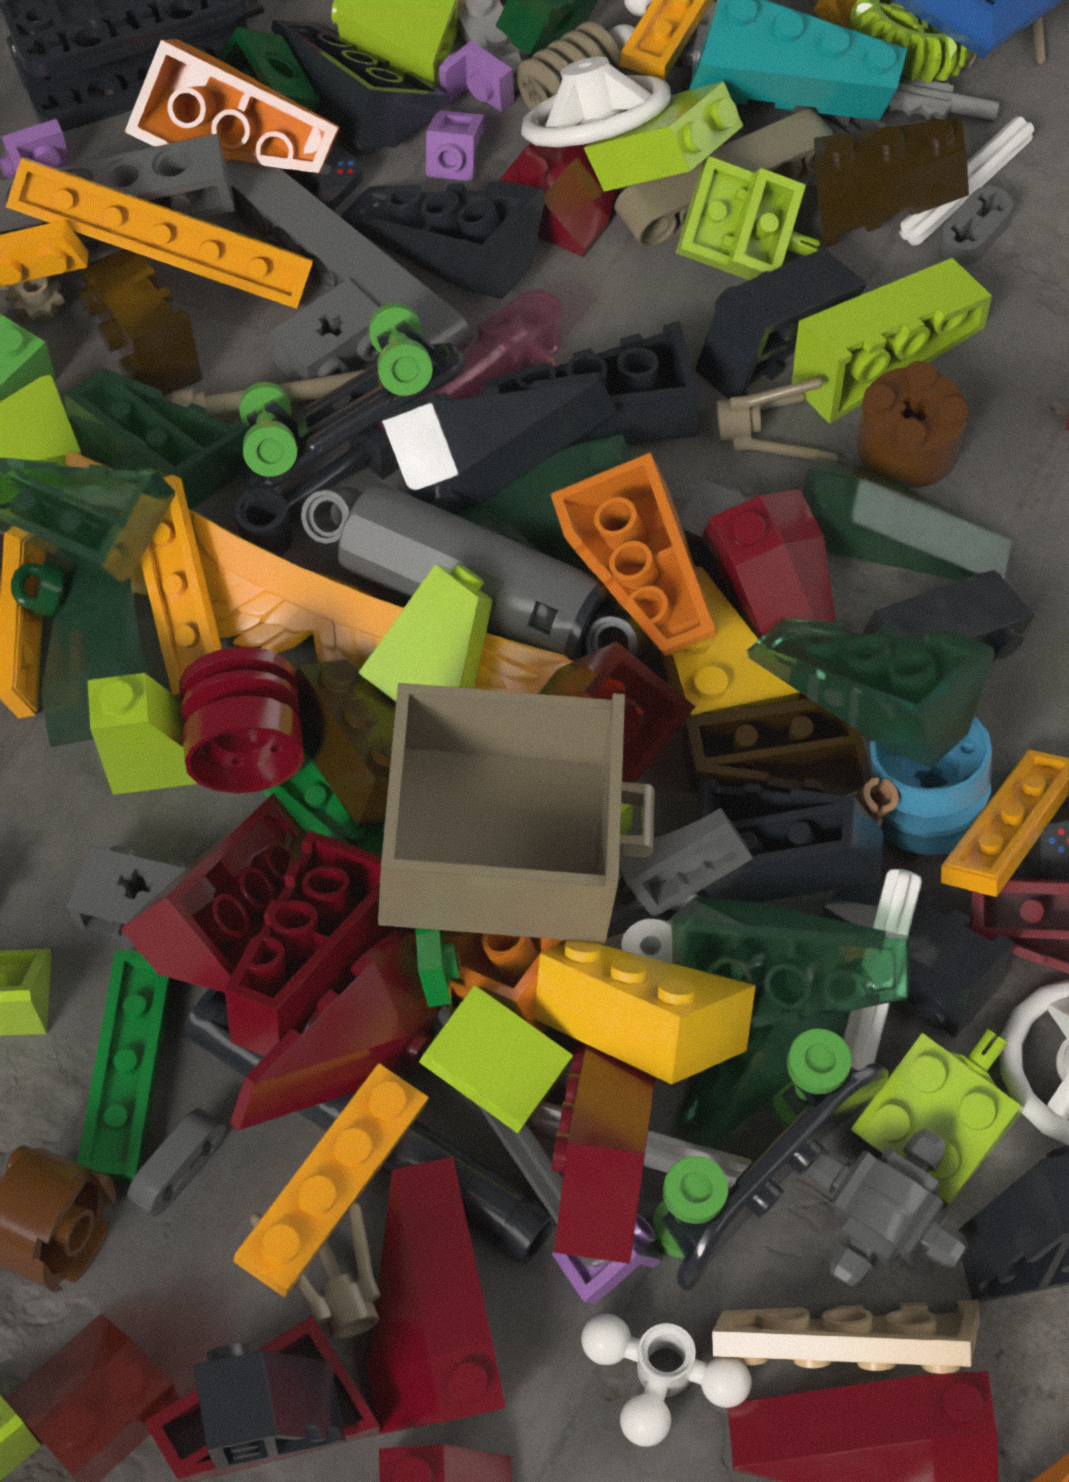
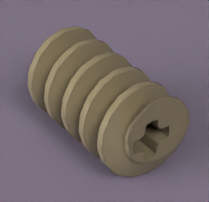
[516,22,622,110]

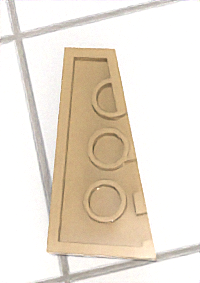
[712,1300,979,1374]

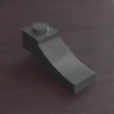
[609,808,753,926]

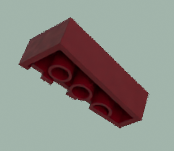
[225,830,402,1056]
[552,1042,655,1264]

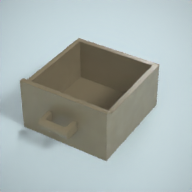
[378,683,655,943]

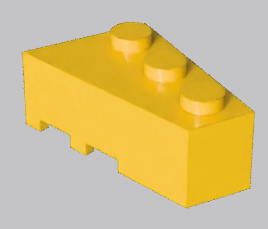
[659,567,799,728]
[533,940,756,1085]

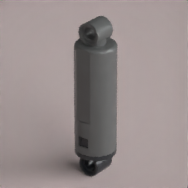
[301,483,653,671]

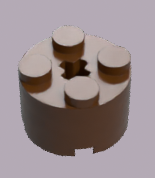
[857,361,969,488]
[0,1145,116,1292]

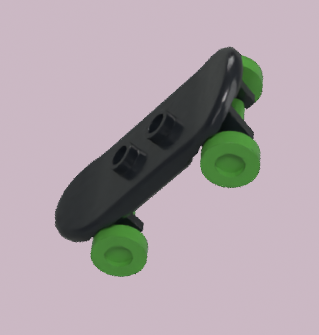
[239,303,467,492]
[651,1029,889,1291]

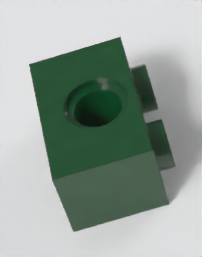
[495,0,598,55]
[217,27,320,112]

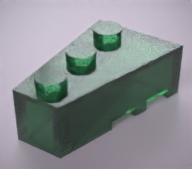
[65,368,250,509]
[0,458,176,587]

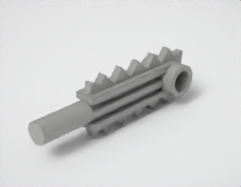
[887,76,999,121]

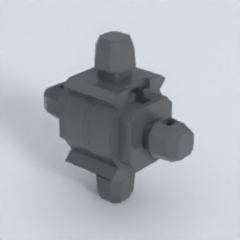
[809,1128,970,1289]

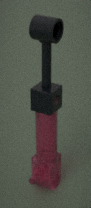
[235,289,562,557]

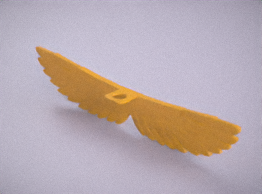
[62,452,627,699]

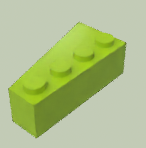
[791,258,992,424]

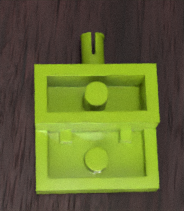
[675,156,820,280]
[851,1028,1024,1205]

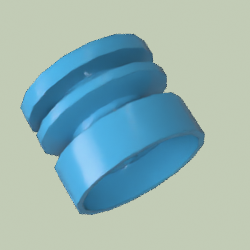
[870,702,992,855]

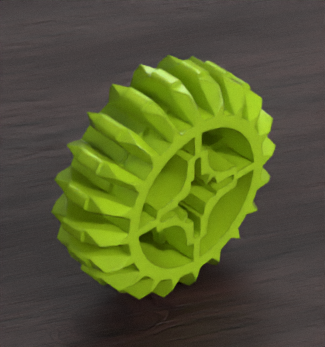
[848,0,972,83]

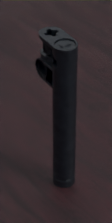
[184,989,555,1265]

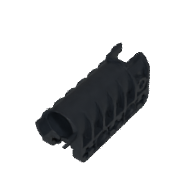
[0,0,265,132]

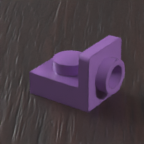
[439,40,514,113]
[426,110,484,181]
[0,119,71,179]
[552,1213,663,1305]

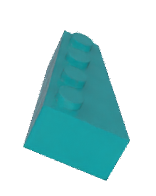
[689,0,907,121]

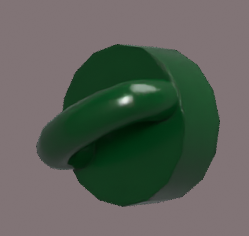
[11,561,65,617]

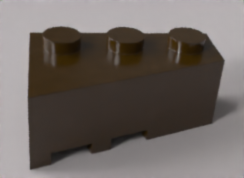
[814,117,969,248]
[78,249,203,403]
[296,659,396,828]
[681,692,871,796]

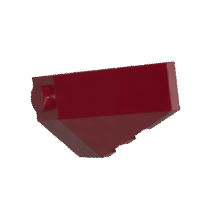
[499,110,628,258]
[230,930,437,1130]

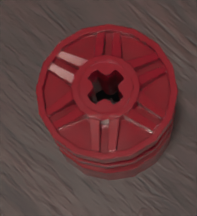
[179,647,305,794]

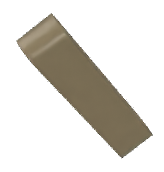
[615,109,835,248]

